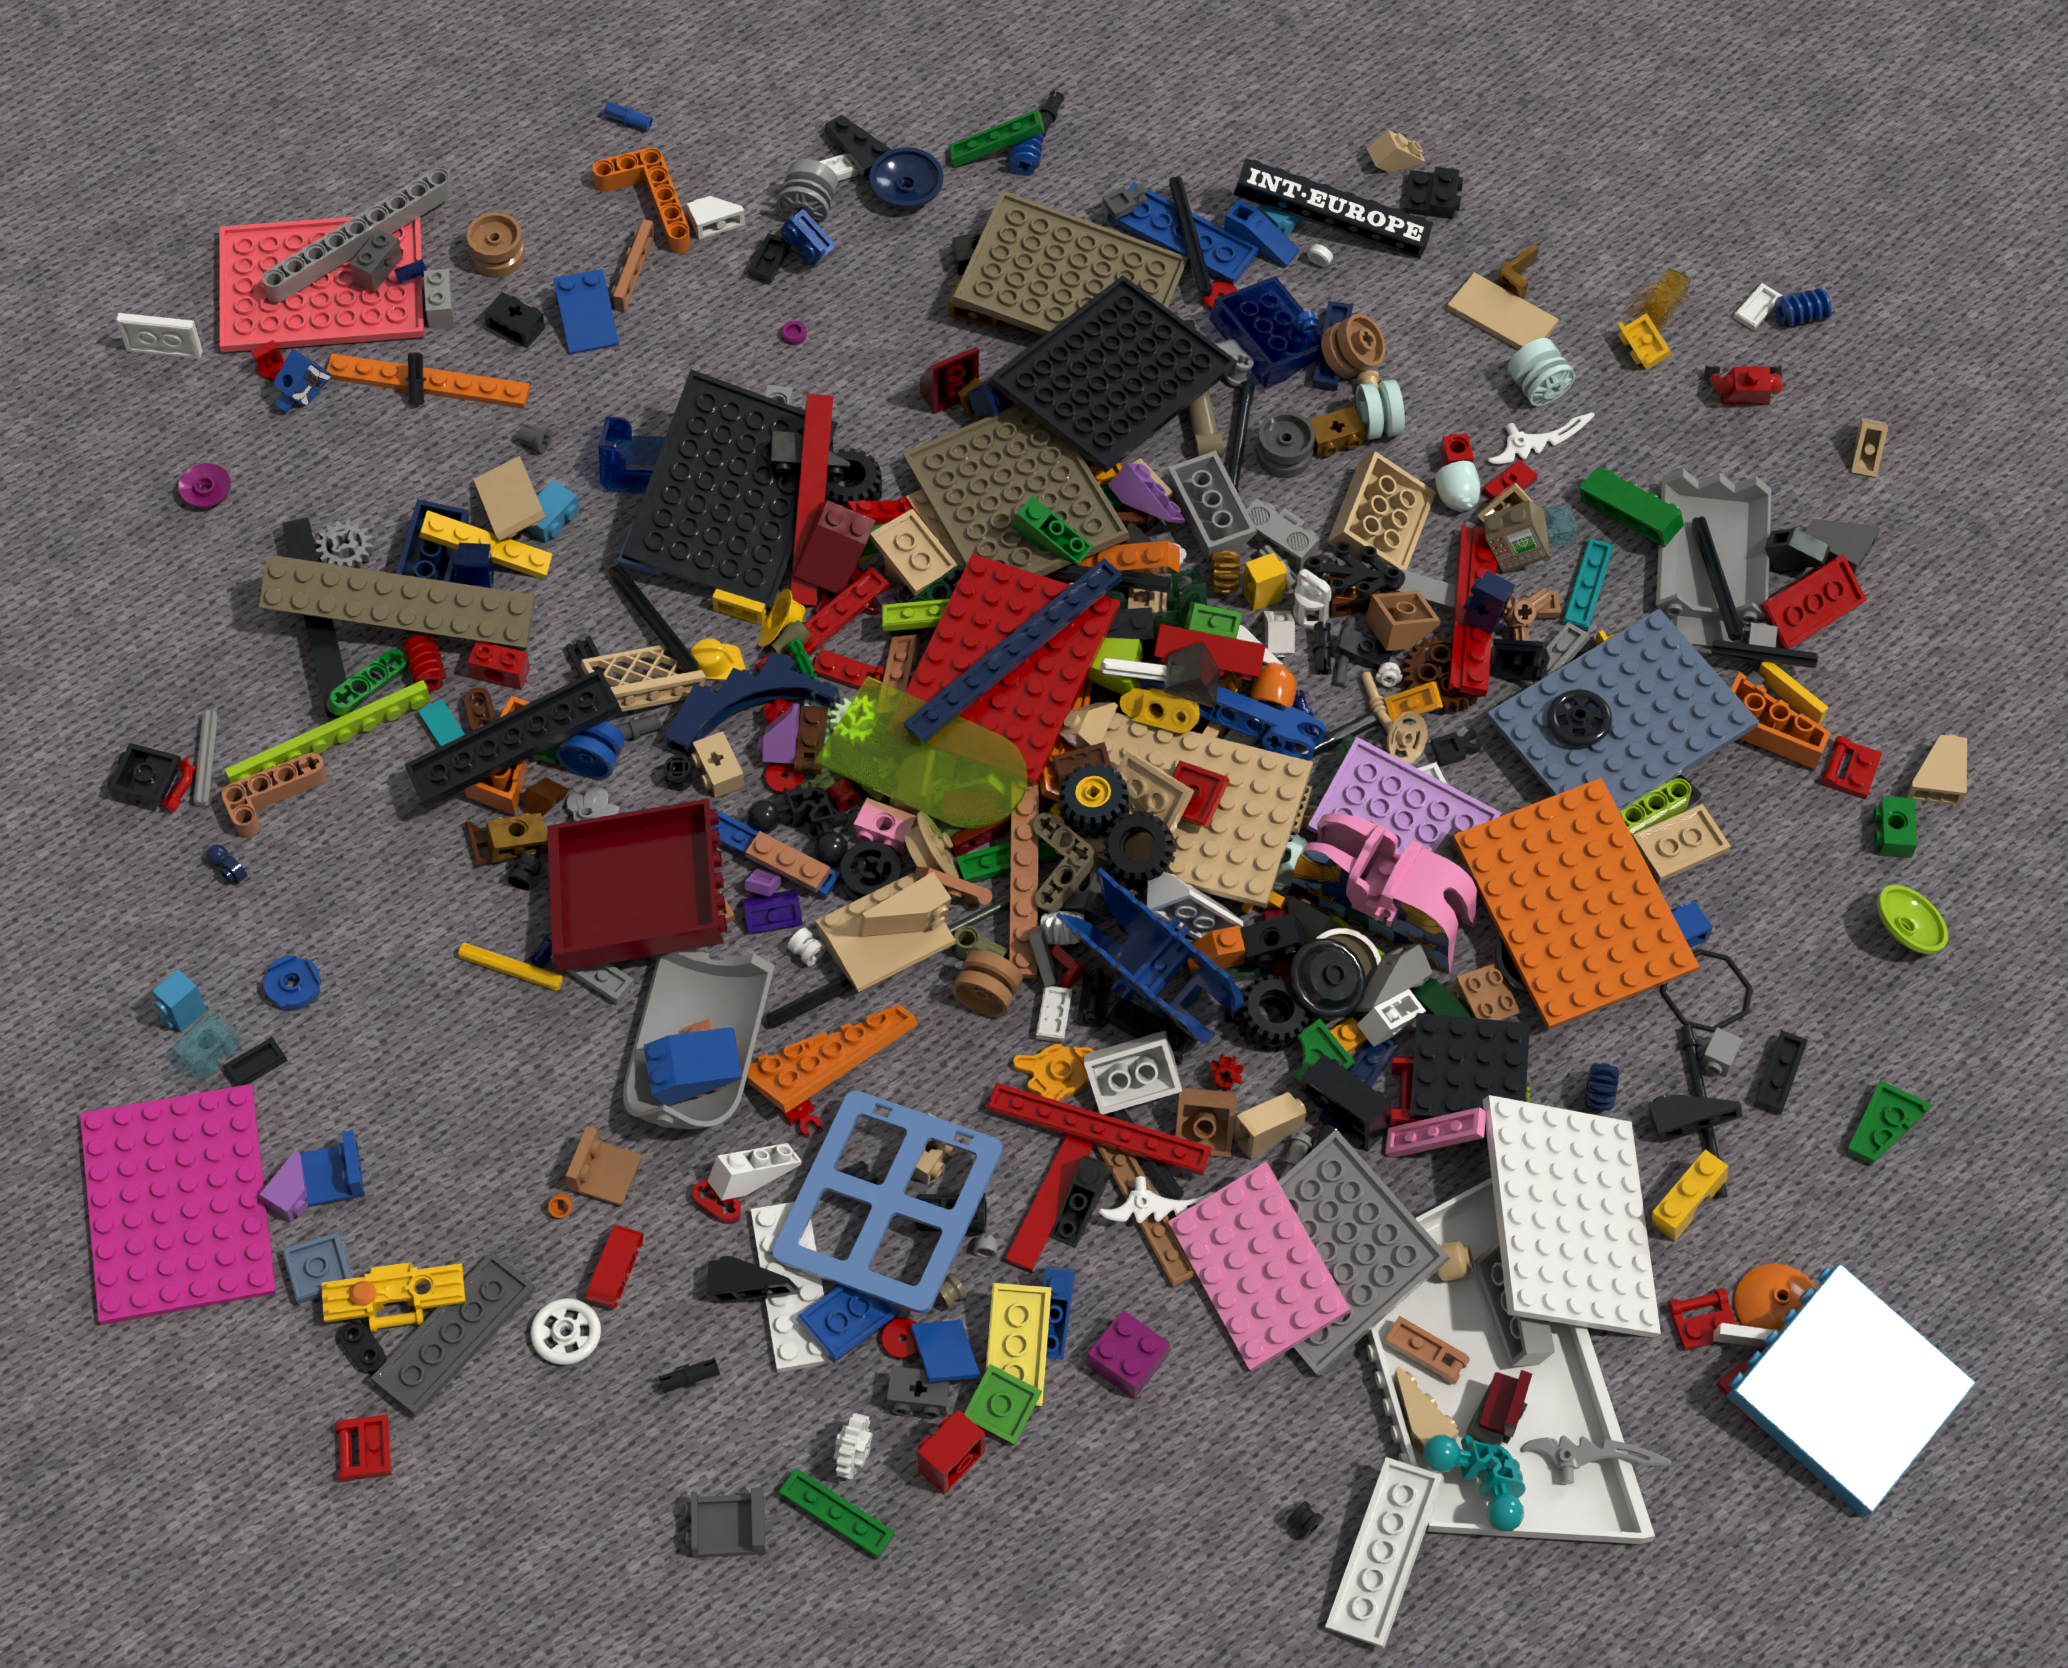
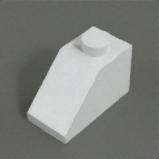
[687,196,745,240]
[1264,610,1295,657]

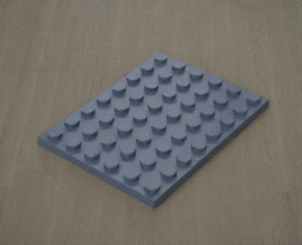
[1487,608,1759,812]

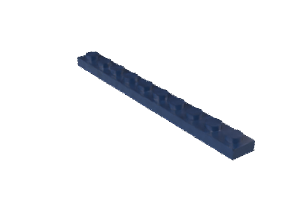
[904,558,1123,745]

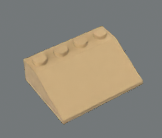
[1327,451,1436,571]
[815,873,956,992]

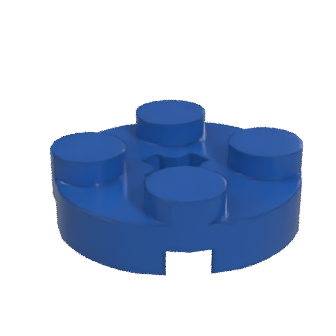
[263,955,321,1011]

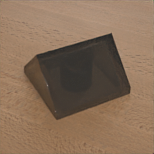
[1163,642,1219,708]

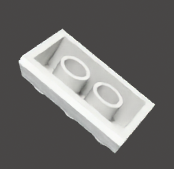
[1147,873,1243,940]
[1084,1030,1182,1115]

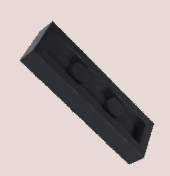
[1754,1030,1808,1115]

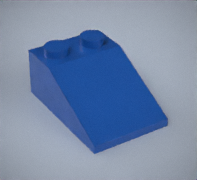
[553,269,619,355]
[644,1027,743,1106]

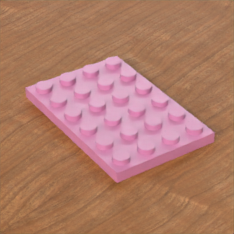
[1168,1162,1352,1371]

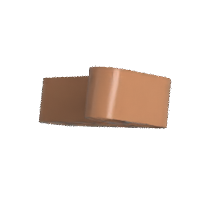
[222,753,327,838]

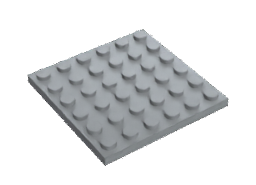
[1279,1129,1451,1376]

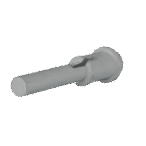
[1279,1132,1312,1180]

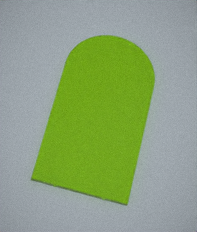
[815,676,1028,828]

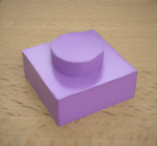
[745,869,782,896]

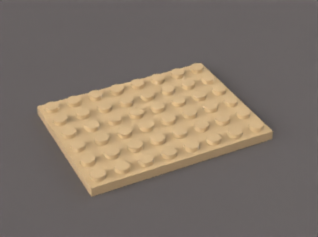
[1055,712,1313,908]

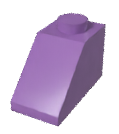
[758,704,799,764]
[259,1150,308,1222]

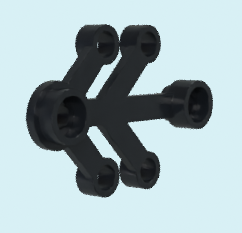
[1303,542,1405,599]

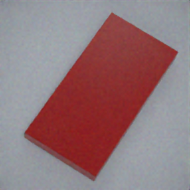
[1760,554,1867,649]

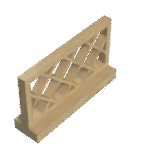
[581,644,706,712]

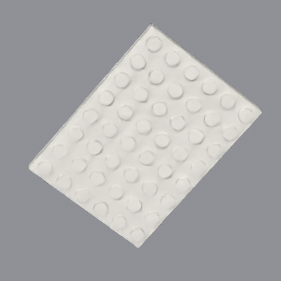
[1483,1095,1661,1337]

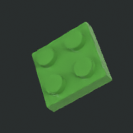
[964,1364,1042,1444]

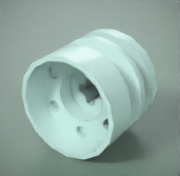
[1507,338,1576,406]

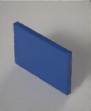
[910,1320,980,1382]

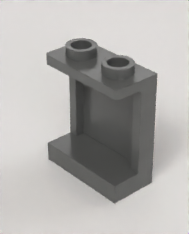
[685,1487,766,1558]

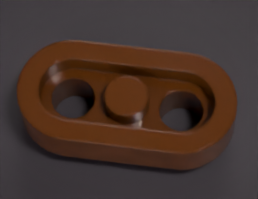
[464,688,496,731]

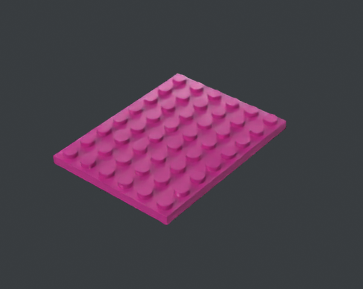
[80,1084,277,1326]

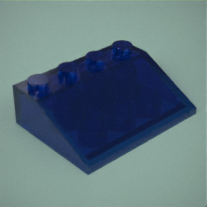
[1209,276,1323,388]

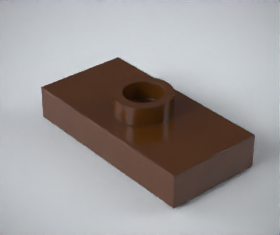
[1052,742,1112,784]

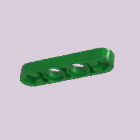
[327,649,407,715]

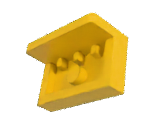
[1618,313,1672,370]

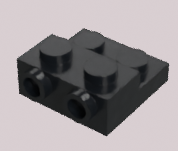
[1404,167,1463,219]
[107,743,182,806]

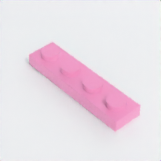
[1385,1107,1486,1158]

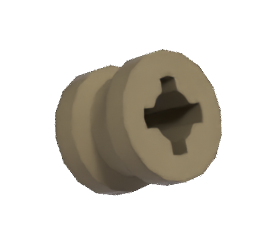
[937,1273,967,1310]

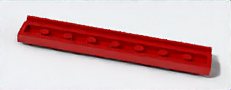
[1448,524,1497,697]

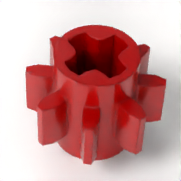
[762,698,793,725]
[1208,1054,1244,1091]

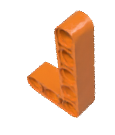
[592,147,691,254]

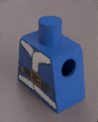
[273,349,332,412]

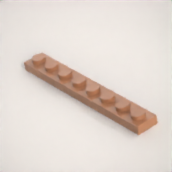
[1009,777,1039,979]

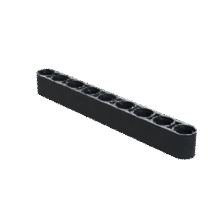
[282,517,354,717]

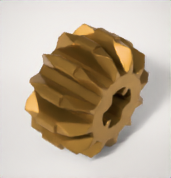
[1210,550,1240,594]

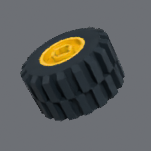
[1059,763,1129,839]

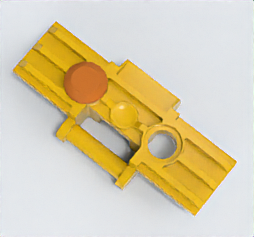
[321,1262,466,1333]

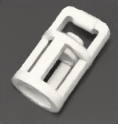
[1293,569,1332,628]

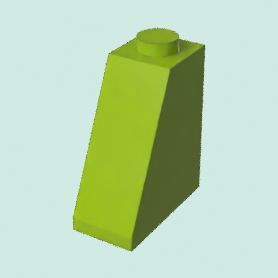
[1087,638,1144,695]

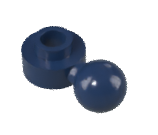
[206,844,247,884]

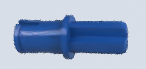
[604,102,653,132]

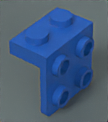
[780,209,837,266]

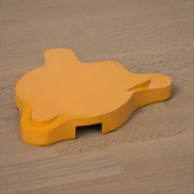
[1013,1044,1094,1102]

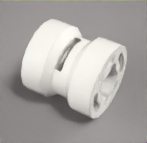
[787,928,827,966]

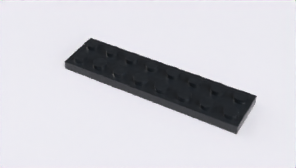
[404,668,622,808]

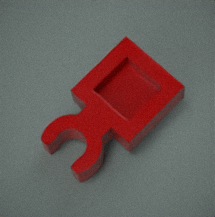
[776,1099,822,1138]

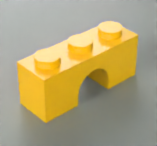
[1652,1150,1728,1241]

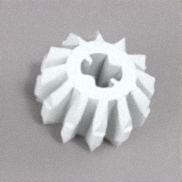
[1039,910,1085,945]

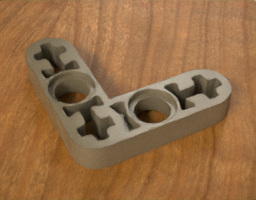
[1033,813,1098,913]

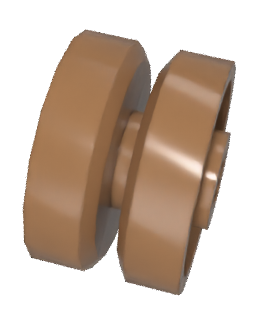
[466,212,525,277]
[1321,313,1386,378]
[951,950,1023,1017]

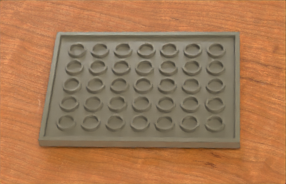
[952,190,1189,336]
[903,405,1130,576]

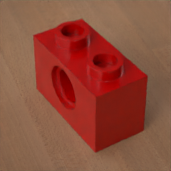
[468,641,530,690]

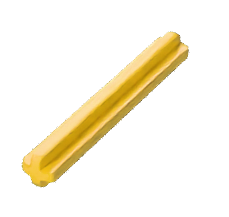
[458,943,563,991]

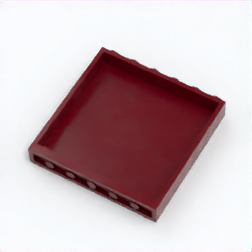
[547,799,727,971]

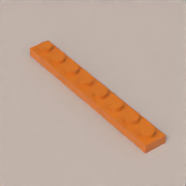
[326,354,531,409]

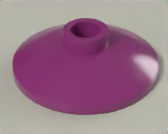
[178,463,231,508]

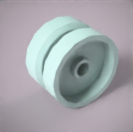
[1356,379,1405,440]

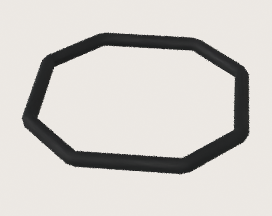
[1660,949,1753,1032]

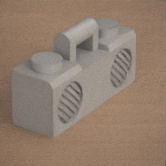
[1246,499,1320,572]

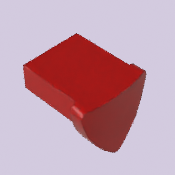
[251,340,285,382]
[1050,944,1087,989]

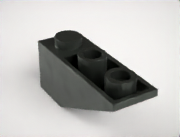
[769,431,850,478]
[1050,1156,1114,1247]

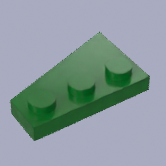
[1846,1080,1932,1165]

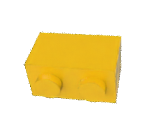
[1242,553,1287,611]

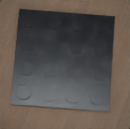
[1409,1013,1530,1126]

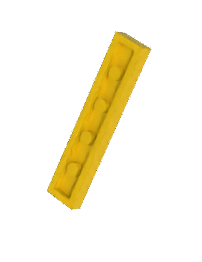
[419,510,552,579]

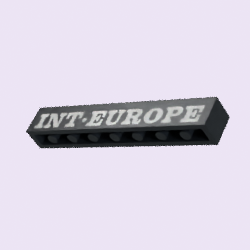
[1233,158,1433,258]

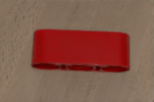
[586,1225,644,1309]

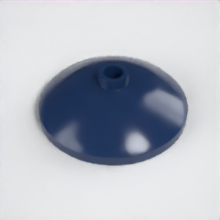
[869,147,943,209]

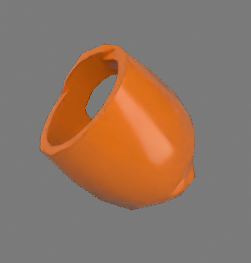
[1250,662,1296,710]

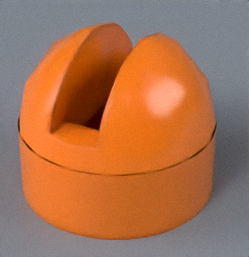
[548,1193,572,1218]

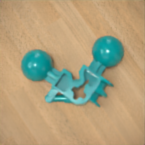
[1423,1435,1526,1532]

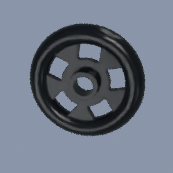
[1547,689,1612,747]

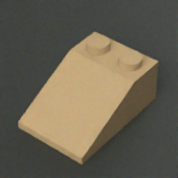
[859,872,952,936]

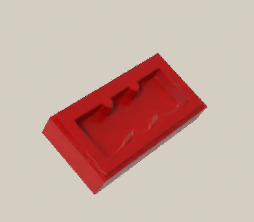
[1483,460,1538,500]

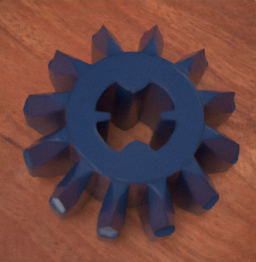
[1585,1063,1619,1111]

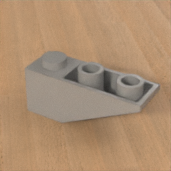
[1356,943,1433,1012]

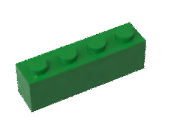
[1579,466,1684,547]

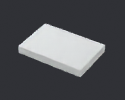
[117,313,203,359]

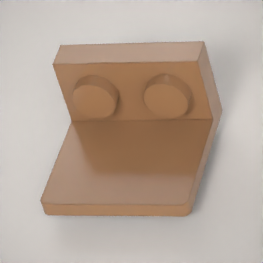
[565,1126,642,1206]

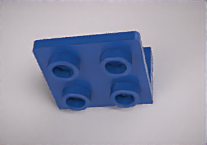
[300,1130,365,1206]

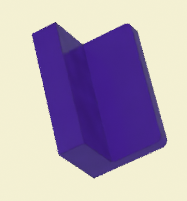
[742,890,803,934]

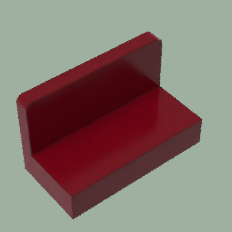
[1479,1370,1532,1437]

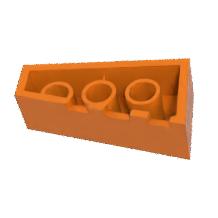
[1731,672,1831,769]

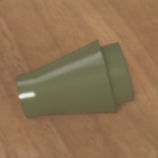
[771,620,812,655]

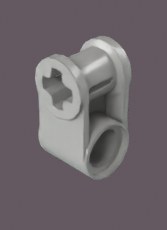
[1216,339,1254,386]

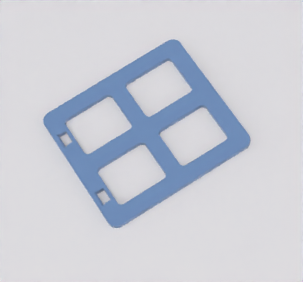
[772,1091,1003,1313]

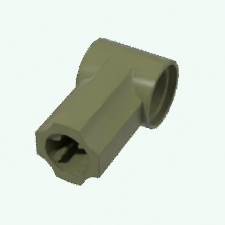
[953,926,1009,960]

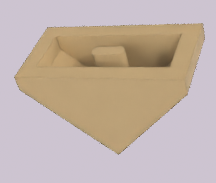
[1477,483,1533,523]

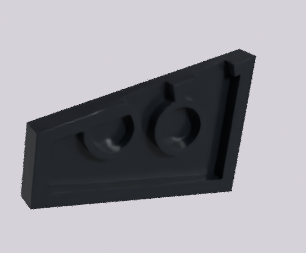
[824,115,892,178]

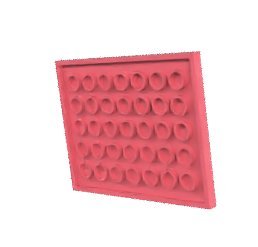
[219,217,425,353]

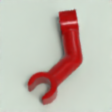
[162,755,197,812]

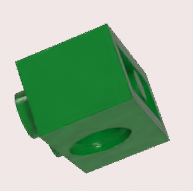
[1873,796,1917,858]

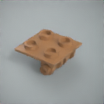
[1451,963,1521,1020]

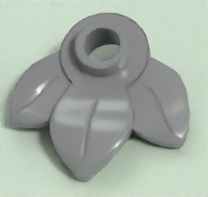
[566,788,620,821]

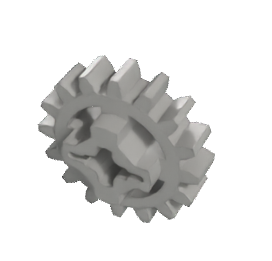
[316,520,374,569]

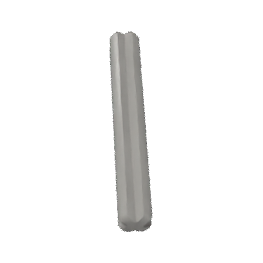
[193,710,218,807]

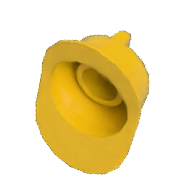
[758,589,806,647]
[690,638,746,680]

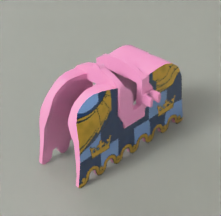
[1287,813,1477,974]

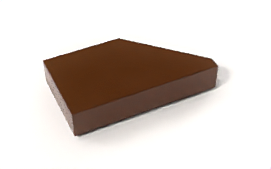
[465,821,502,868]

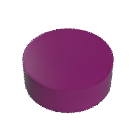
[781,321,807,345]

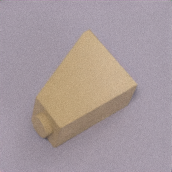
[1907,734,1967,806]
[1233,1092,1306,1160]

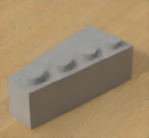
[1474,1239,1555,1367]

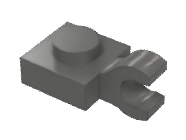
[1103,184,1148,220]

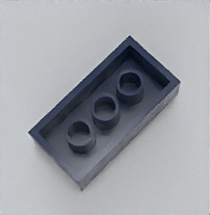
[396,499,469,583]

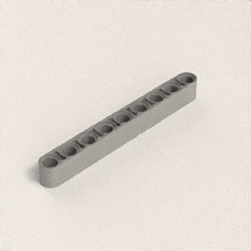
[262,168,452,302]

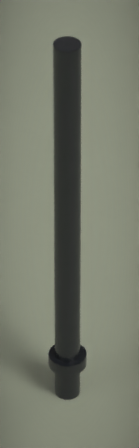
[1681,1025,1728,1199]

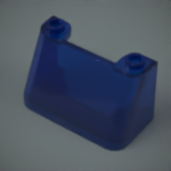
[598,416,665,493]

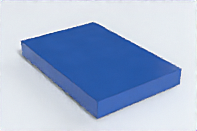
[796,1285,901,1364]

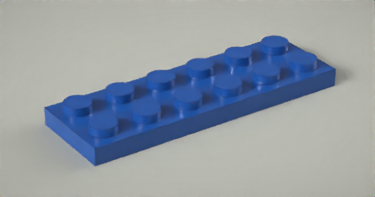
[1107,182,1260,285]

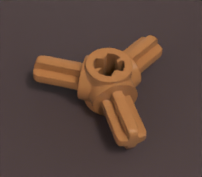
[1502,588,1552,641]

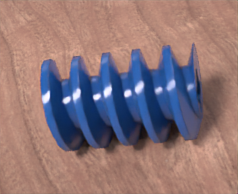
[1009,131,1045,176]
[1774,288,1832,326]

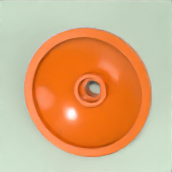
[1734,1264,1815,1331]

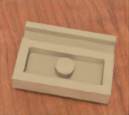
[1128,588,1167,618]

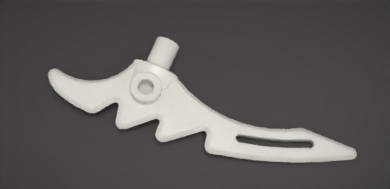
[1488,412,1595,464]
[1099,1176,1215,1223]

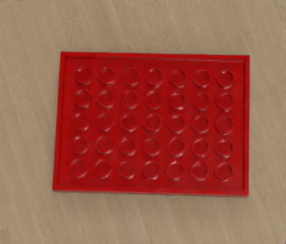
[887,553,1120,785]

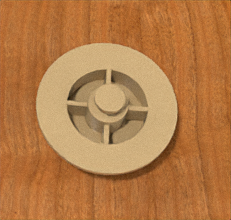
[904,811,959,878]

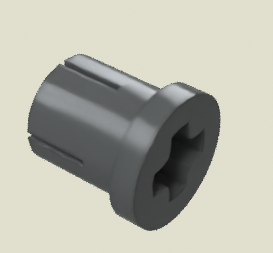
[518,424,552,453]

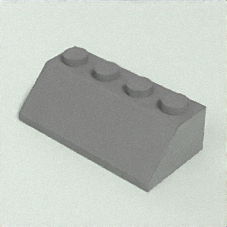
[1168,450,1257,565]

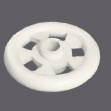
[530,1298,601,1365]

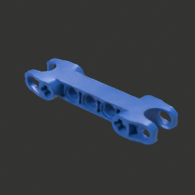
[1139,659,1326,761]

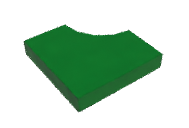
[1293,1018,1355,1086]

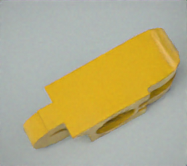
[1120,688,1200,733]

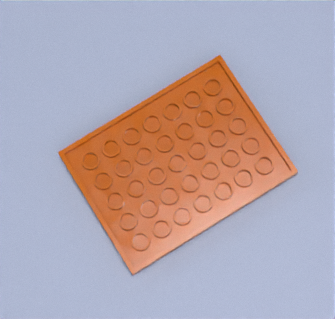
[1452,778,1700,1030]

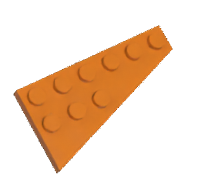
[746,1004,918,1113]

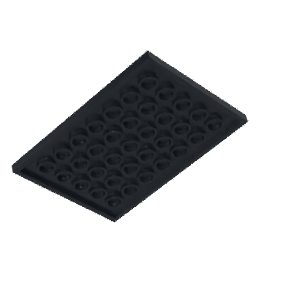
[989,275,1238,473]
[621,369,838,611]

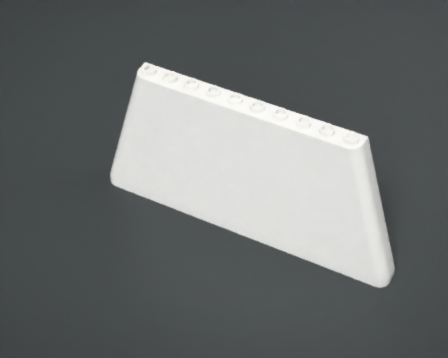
[1365,1178,1655,1544]

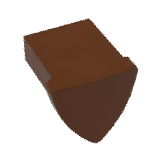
[525,777,568,816]

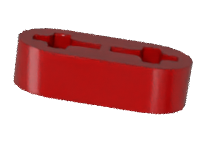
[692,1180,741,1224]

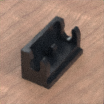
[1490,639,1550,681]

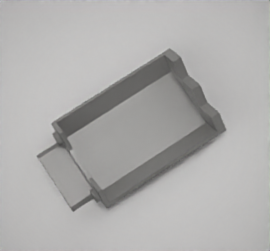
[1656,469,1772,648]

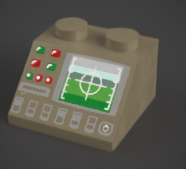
[1483,500,1551,573]

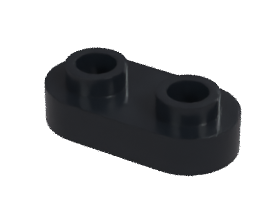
[339,1321,386,1374]

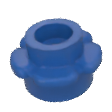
[1295,311,1320,334]

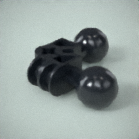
[746,782,848,865]

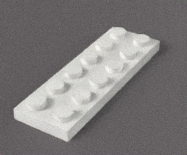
[751,1202,833,1373]
[1325,1457,1444,1648]

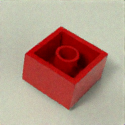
[918,1409,985,1495]

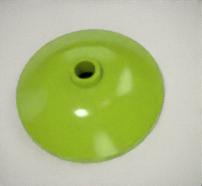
[1877,885,1948,954]

